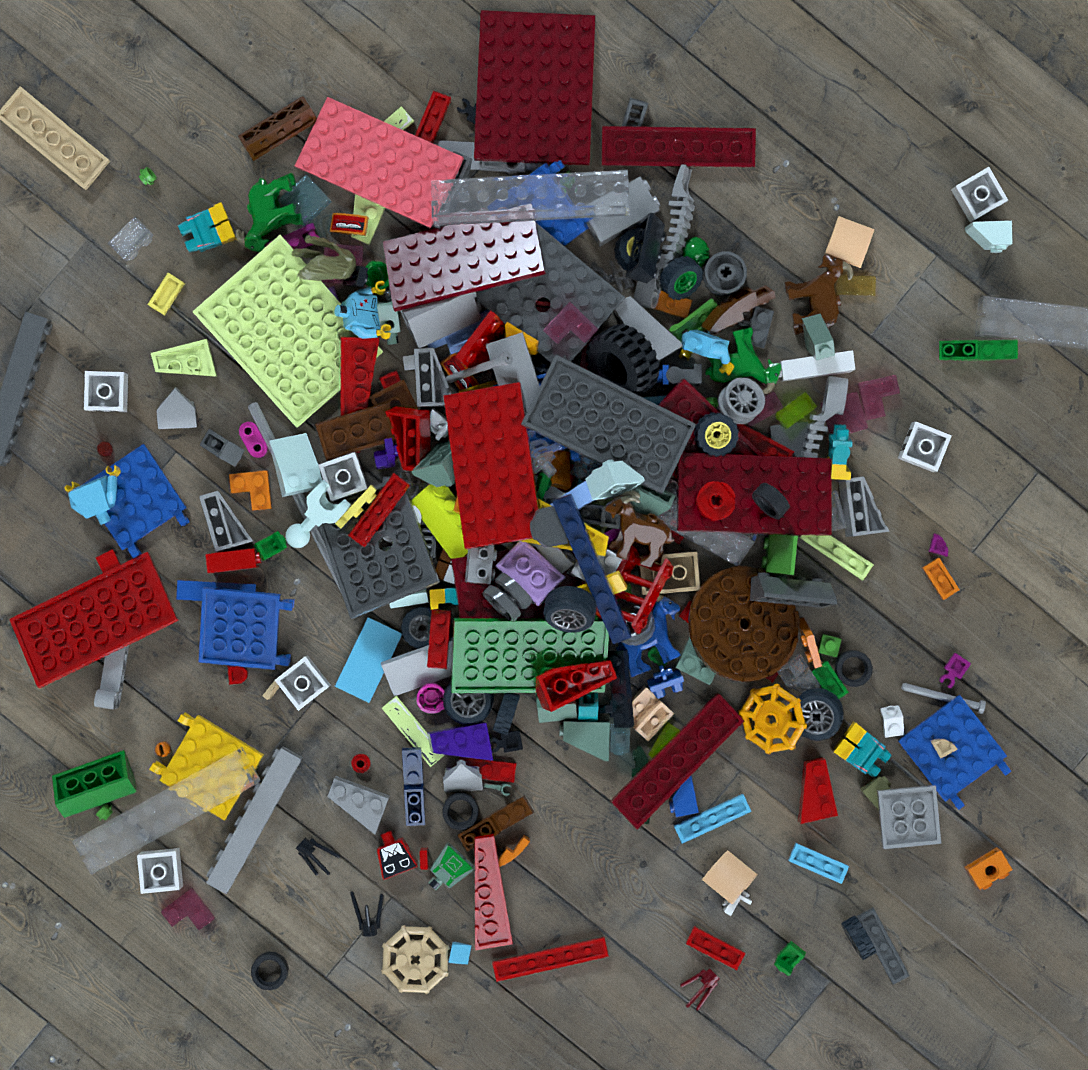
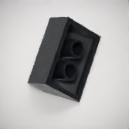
[625,212,666,284]

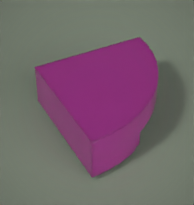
[928,533,948,557]

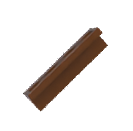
[238,96,317,161]

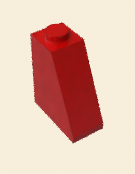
[205,548,261,573]

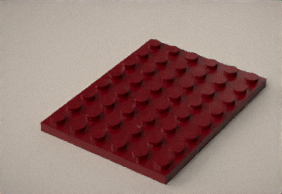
[474,10,595,166]

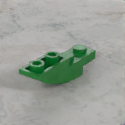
[939,340,1018,361]

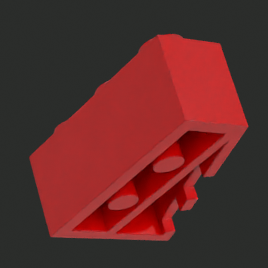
[385,406,430,471]
[798,757,838,824]

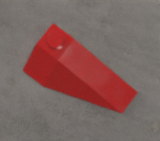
[536,660,617,712]

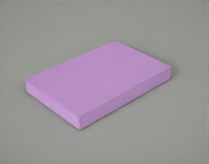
[496,541,565,606]

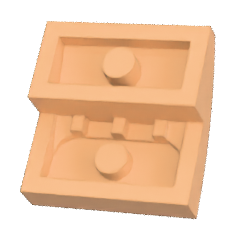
[824,216,874,268]
[632,685,674,741]
[702,850,758,904]

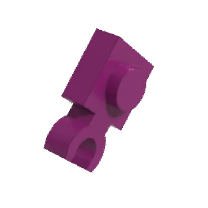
[939,653,971,689]

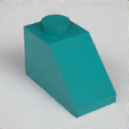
[578,693,598,722]

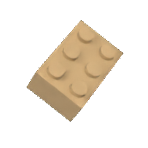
[639,552,700,595]

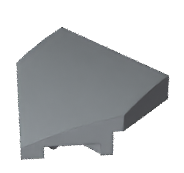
[157,387,198,429]
[443,760,483,793]

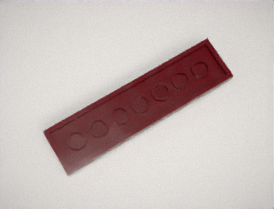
[601,126,756,168]
[610,693,744,830]

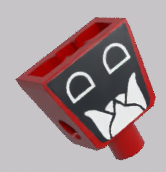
[377,830,418,880]

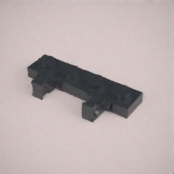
[598,650,634,728]

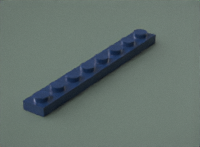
[552,494,632,644]

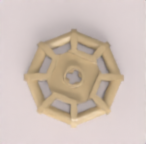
[381,925,450,994]

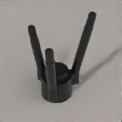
[295,837,340,876]
[350,891,384,937]

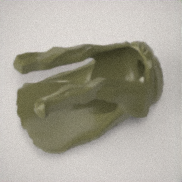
[292,235,356,281]

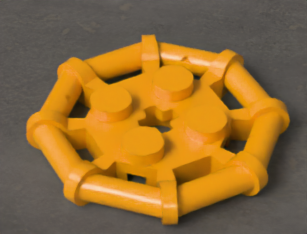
[739,684,807,754]

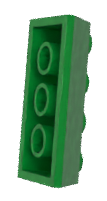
[52,750,137,818]

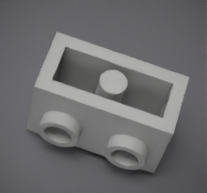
[465,545,497,584]

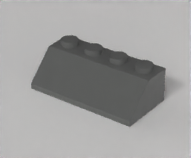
[750,573,837,608]

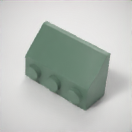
[411,440,455,487]

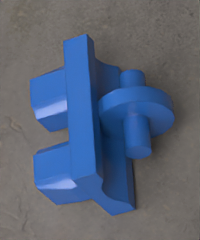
[647,665,684,699]

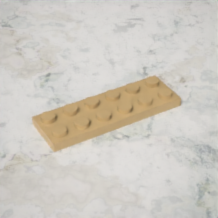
[0,86,110,190]

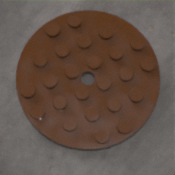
[688,566,800,682]

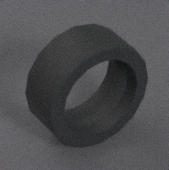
[752,483,790,519]
[835,650,873,687]
[442,792,479,830]
[251,951,289,990]

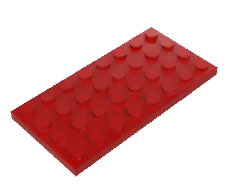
[443,382,539,549]
[9,552,179,688]

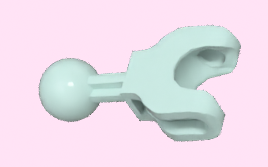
[286,480,351,548]

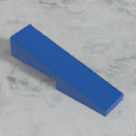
[176,580,256,601]

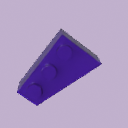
[427,722,493,761]

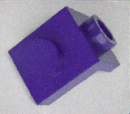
[374,438,398,469]

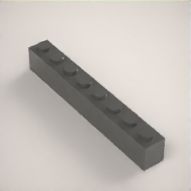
[0,312,52,466]

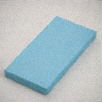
[335,617,402,703]

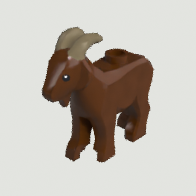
[784,254,853,335]
[605,490,674,568]

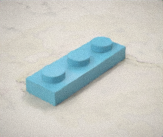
[788,842,849,884]

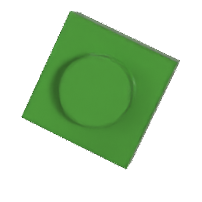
[818,634,842,658]

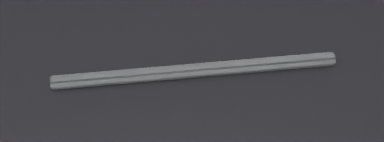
[248,402,342,594]

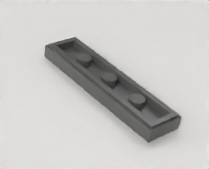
[856,907,910,985]

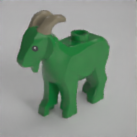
[236,173,303,253]
[705,327,782,394]

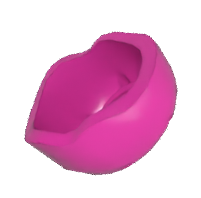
[417,683,445,714]

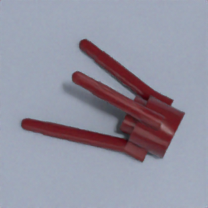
[680,968,720,1010]

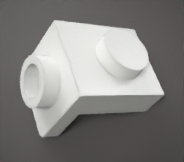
[430,407,449,441]
[880,706,904,738]
[722,891,752,916]

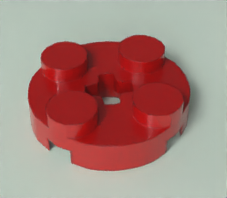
[695,481,736,521]

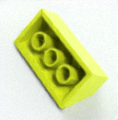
[411,484,468,559]

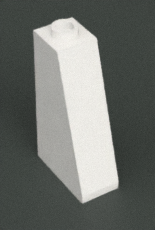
[779,350,855,382]

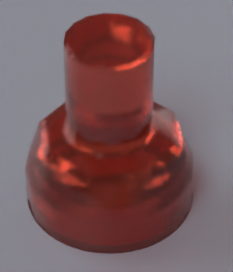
[97,441,113,457]

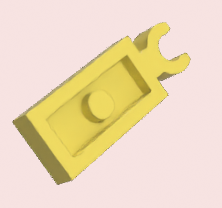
[335,485,377,528]

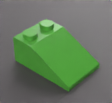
[761,534,798,575]

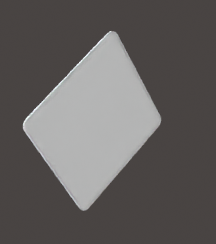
[403,355,415,370]

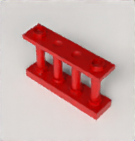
[596,546,673,634]

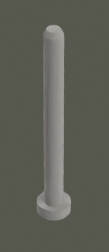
[446,351,513,383]
[901,683,986,714]

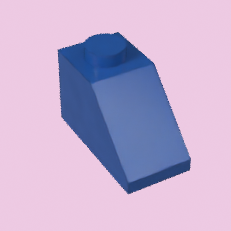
[669,776,699,817]

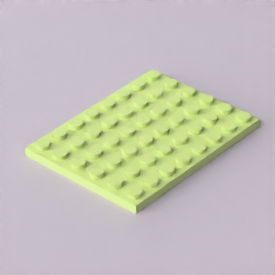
[193,235,383,427]

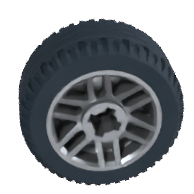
[544,586,597,633]
[443,682,494,725]
[792,688,844,741]

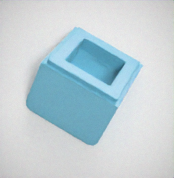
[449,942,471,964]

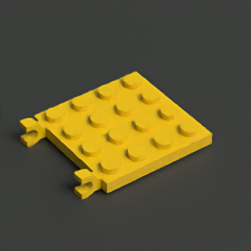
[149,712,264,821]

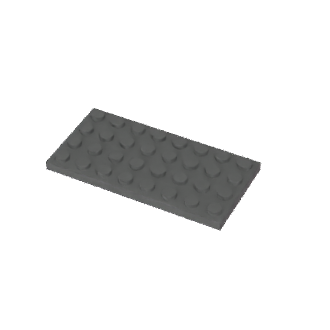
[521,355,696,494]

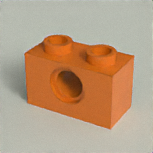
[964,847,1013,890]

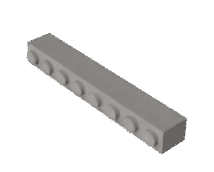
[206,746,303,894]

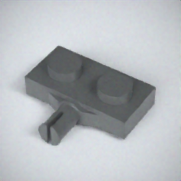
[736,306,774,348]

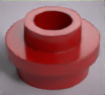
[351,754,371,773]

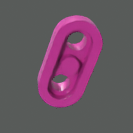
[239,422,268,458]

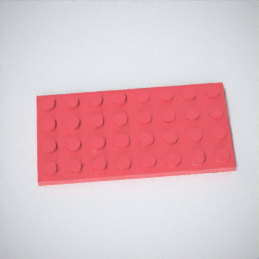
[295,97,464,228]

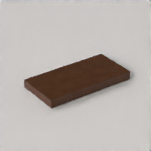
[315,402,396,461]

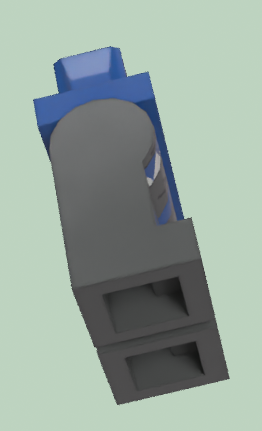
[656,364,702,387]

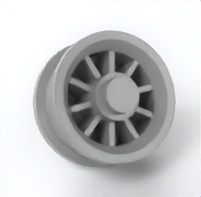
[718,378,765,424]

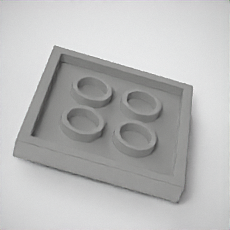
[877,785,941,849]

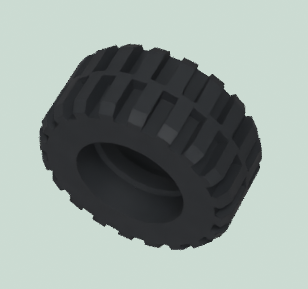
[586,324,659,396]

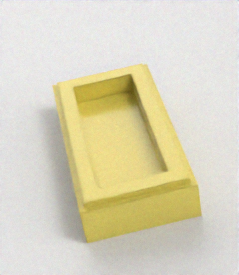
[147,273,185,316]

